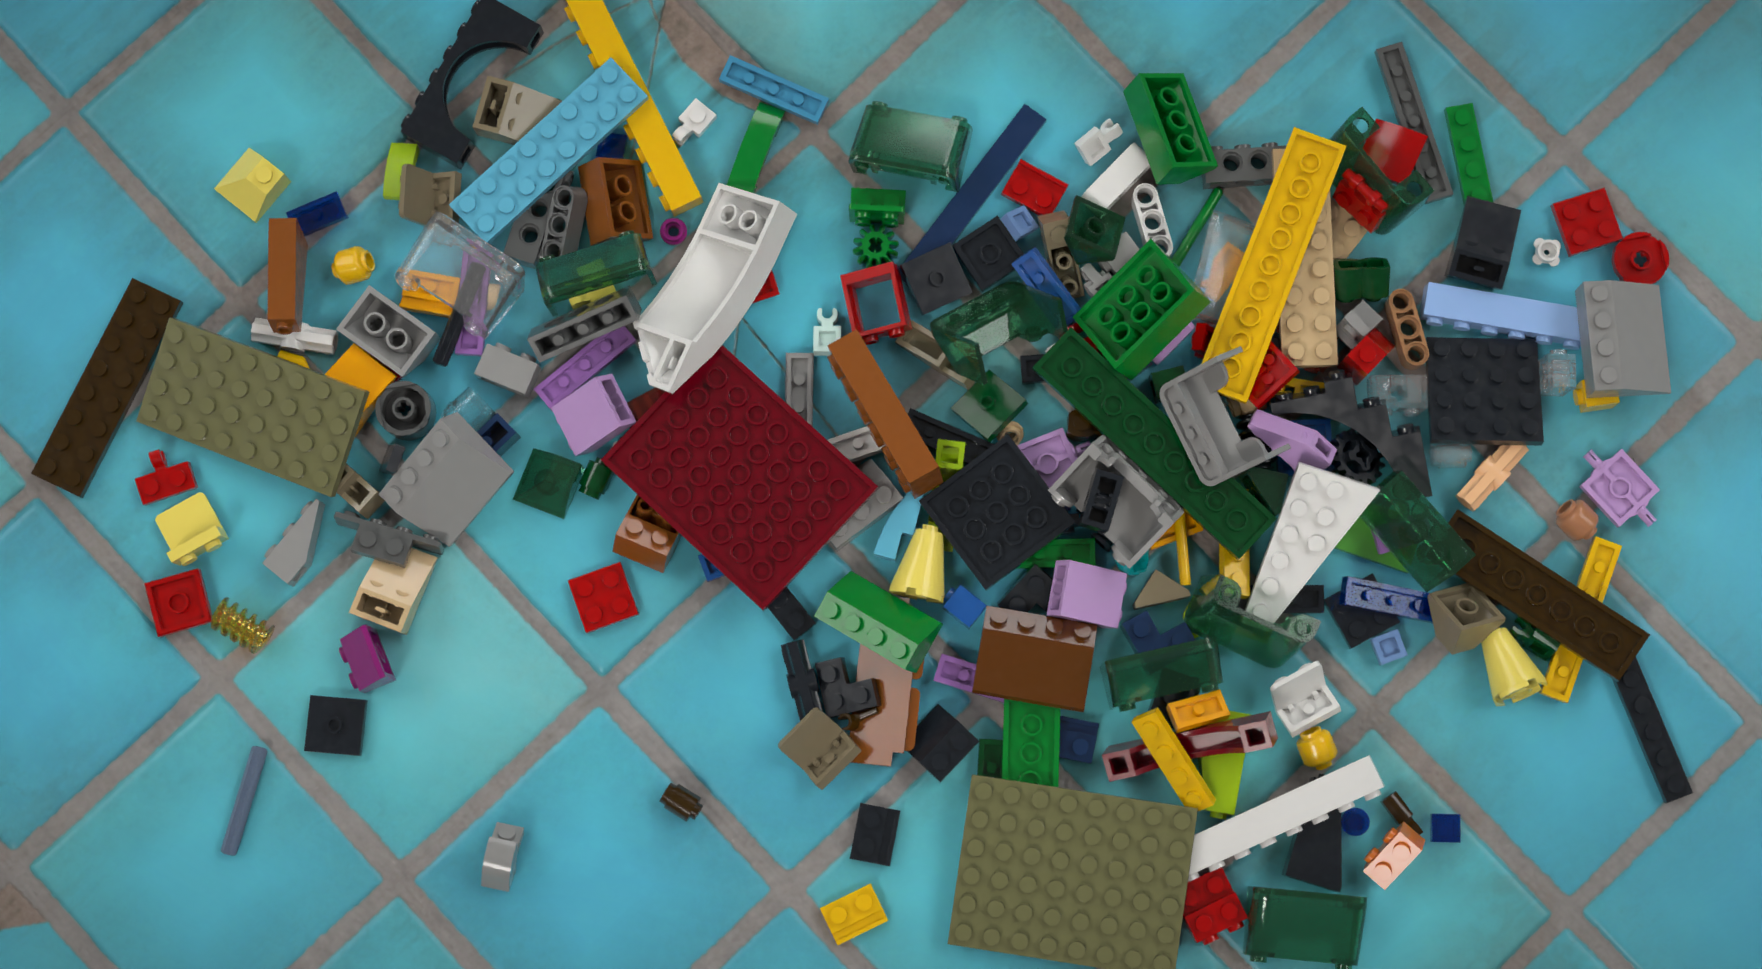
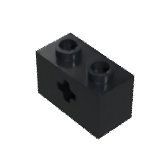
[1078,469,1124,534]

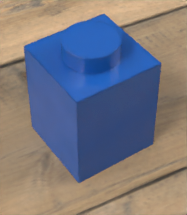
[943,585,987,629]

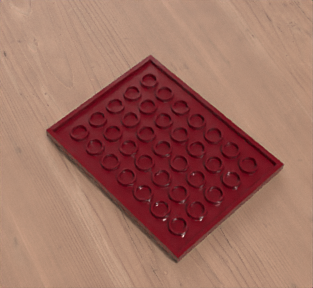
[601,345,879,611]

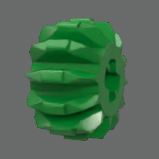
[853,224,899,268]

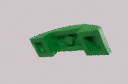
[727,102,785,194]

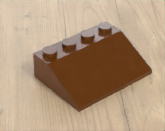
[972,606,1097,713]

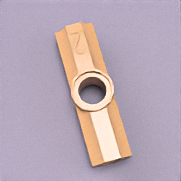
[1455,445,1529,512]

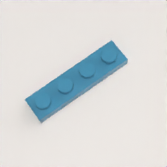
[719,55,829,125]

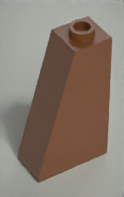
[267,218,308,335]

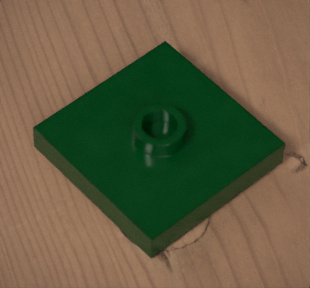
[951,370,1028,443]

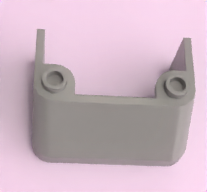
[1160,346,1291,486]

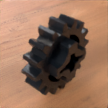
[1330,428,1385,485]

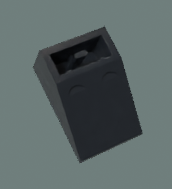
[1444,196,1521,290]

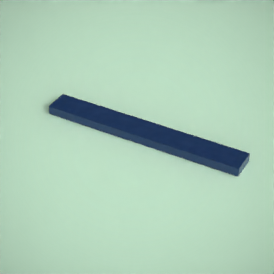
[899,104,1047,287]

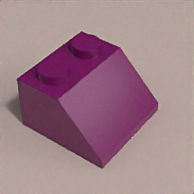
[339,624,396,693]

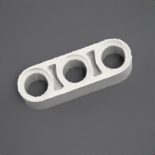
[1081,142,1150,217]
[1131,183,1173,257]

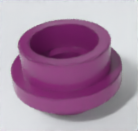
[660,218,687,245]

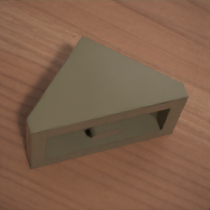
[1133,569,1191,610]

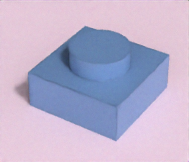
[1001,205,1039,241]
[1370,629,1408,665]

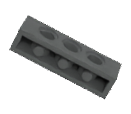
[1202,142,1287,190]
[503,169,574,270]
[527,285,642,363]

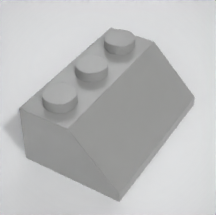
[336,285,441,378]
[829,458,903,552]

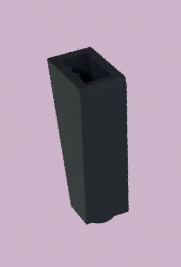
[1282,774,1342,892]

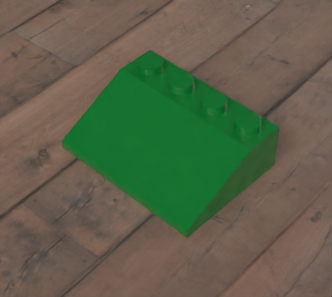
[1073,239,1211,381]

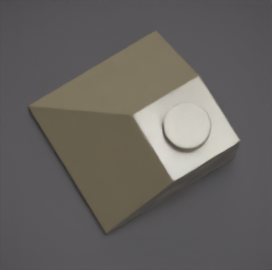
[1427,583,1506,655]

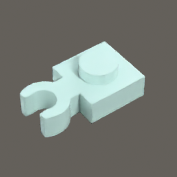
[813,308,841,356]

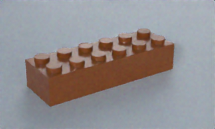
[827,329,943,499]

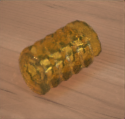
[211,596,275,654]

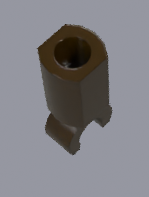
[1381,791,1423,835]

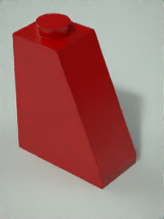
[1337,327,1395,386]

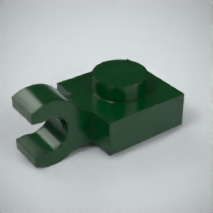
[1509,617,1560,661]

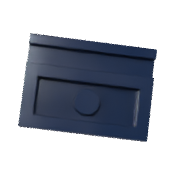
[1059,716,1099,764]

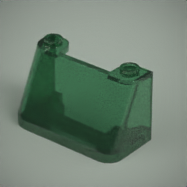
[848,101,973,192]
[1184,574,1321,668]
[1243,886,1367,969]

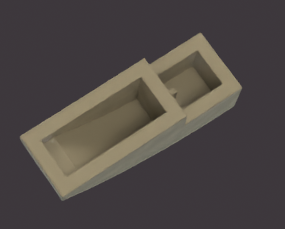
[895,319,984,390]
[337,463,385,519]

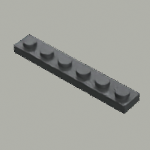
[1374,42,1453,204]

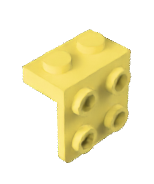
[155,492,229,566]

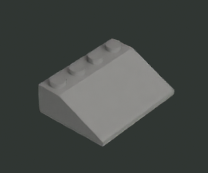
[1575,280,1671,398]
[379,412,514,547]

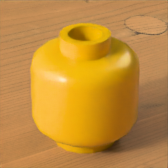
[331,246,375,285]
[1296,726,1338,770]

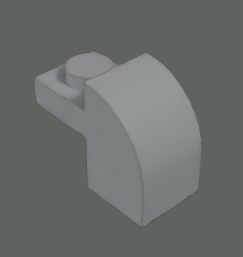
[1336,300,1383,350]
[481,822,524,892]

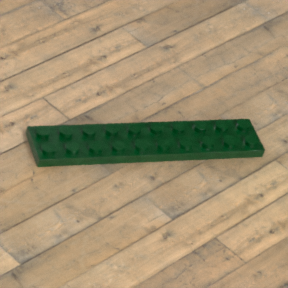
[1032,327,1277,560]

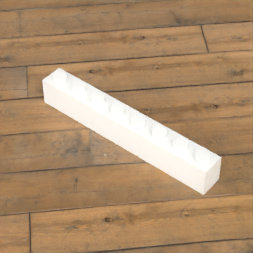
[1188,755,1385,882]

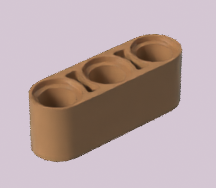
[1384,289,1429,370]

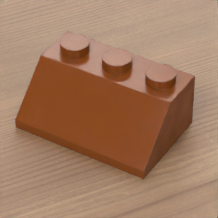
[578,157,653,247]

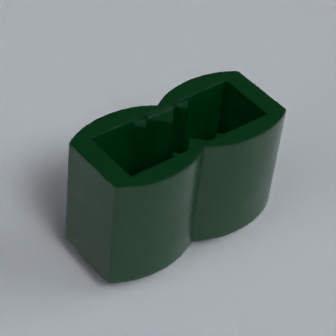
[1333,257,1390,303]

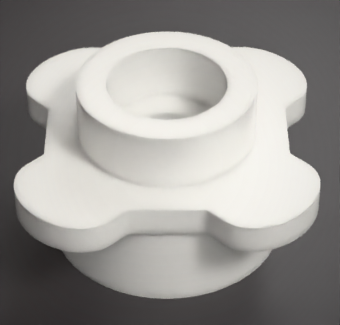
[1532,238,1561,267]

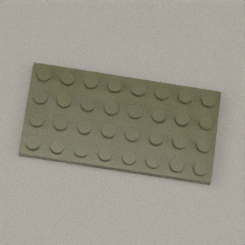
[136,317,369,497]

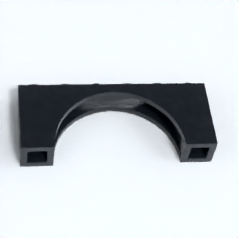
[400,0,544,170]

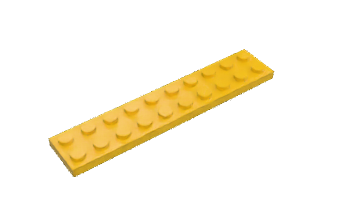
[1201,127,1346,404]

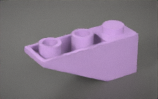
[1247,409,1337,472]

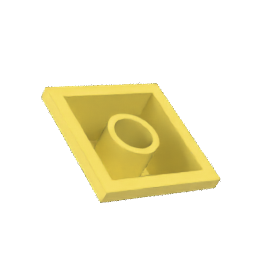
[214,148,291,223]

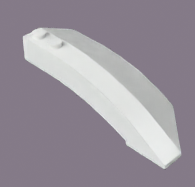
[633,183,797,394]

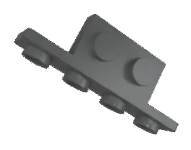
[334,511,444,568]

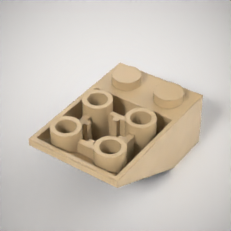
[349,548,438,635]

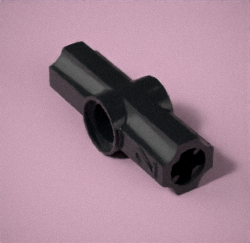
[781,639,823,721]

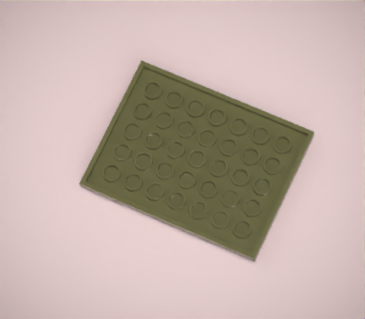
[948,774,1198,969]

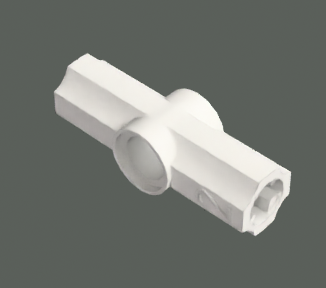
[251,318,338,355]

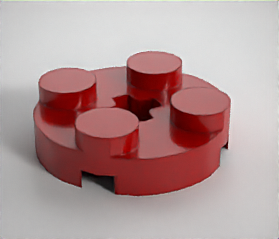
[1611,232,1669,284]

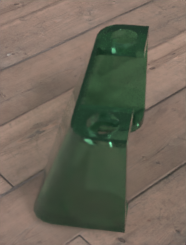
[1329,107,1435,235]

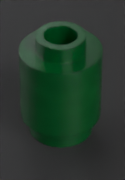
[579,457,614,500]

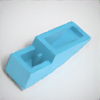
[874,492,925,562]

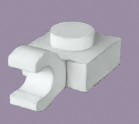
[672,98,717,147]
[1074,119,1123,166]

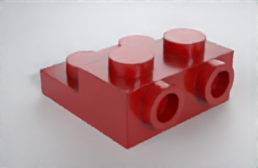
[1183,867,1248,945]

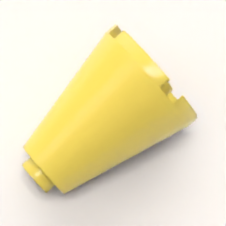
[889,524,945,603]
[1481,627,1548,706]

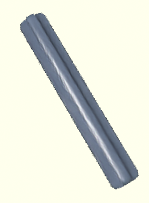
[221,746,267,856]

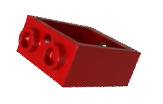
[840,261,912,345]

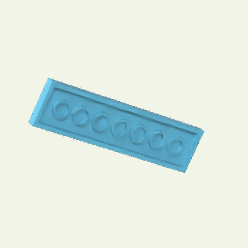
[449,58,649,246]

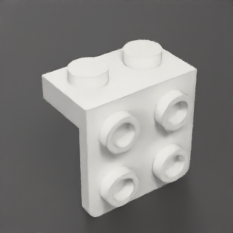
[1270,661,1341,738]

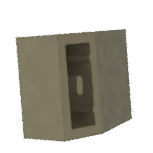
[473,76,562,145]

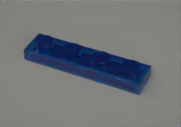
[1339,576,1433,624]

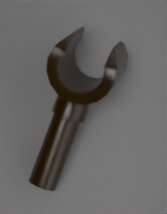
[838,707,879,731]

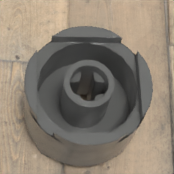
[375,381,436,441]

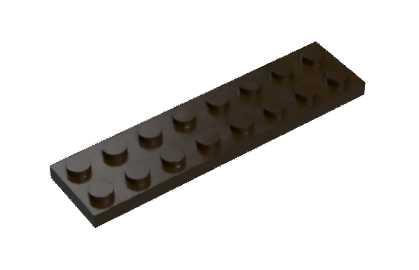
[31,278,183,498]
[1426,509,1650,682]

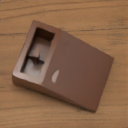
[612,495,682,573]

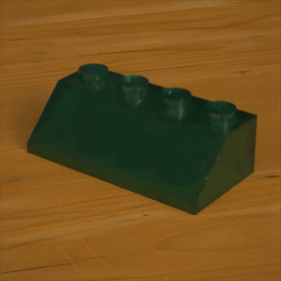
[1359,470,1476,592]

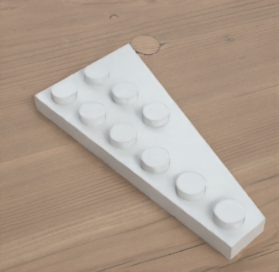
[1242,461,1380,629]

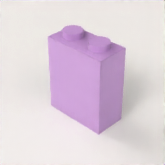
[551,374,636,457]
[1047,560,1127,629]

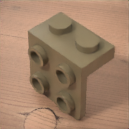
[398,164,462,229]
[778,707,862,790]

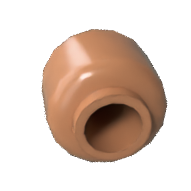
[1556,499,1598,541]

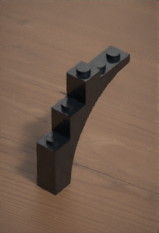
[1270,369,1432,501]

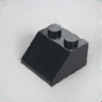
[907,704,979,783]

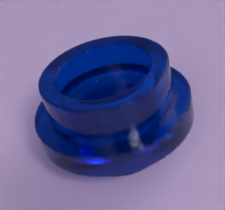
[1341,808,1370,836]

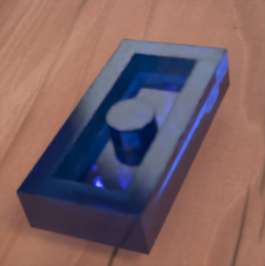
[286,191,349,237]

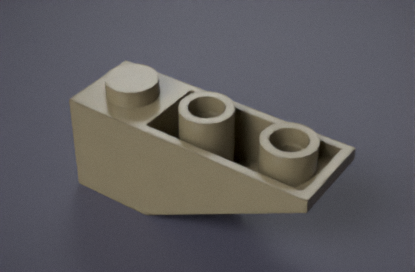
[1037,210,1085,298]

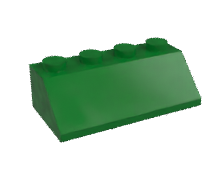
[1123,73,1218,185]
[814,571,943,673]

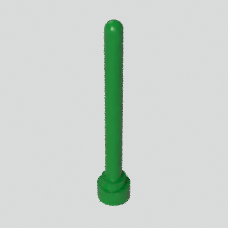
[1172,187,1223,267]

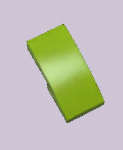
[383,143,420,200]

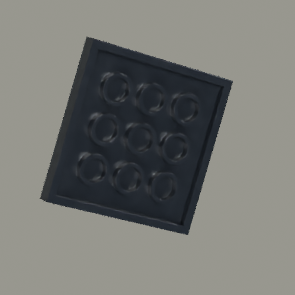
[1426,337,1544,446]
[919,434,1076,591]

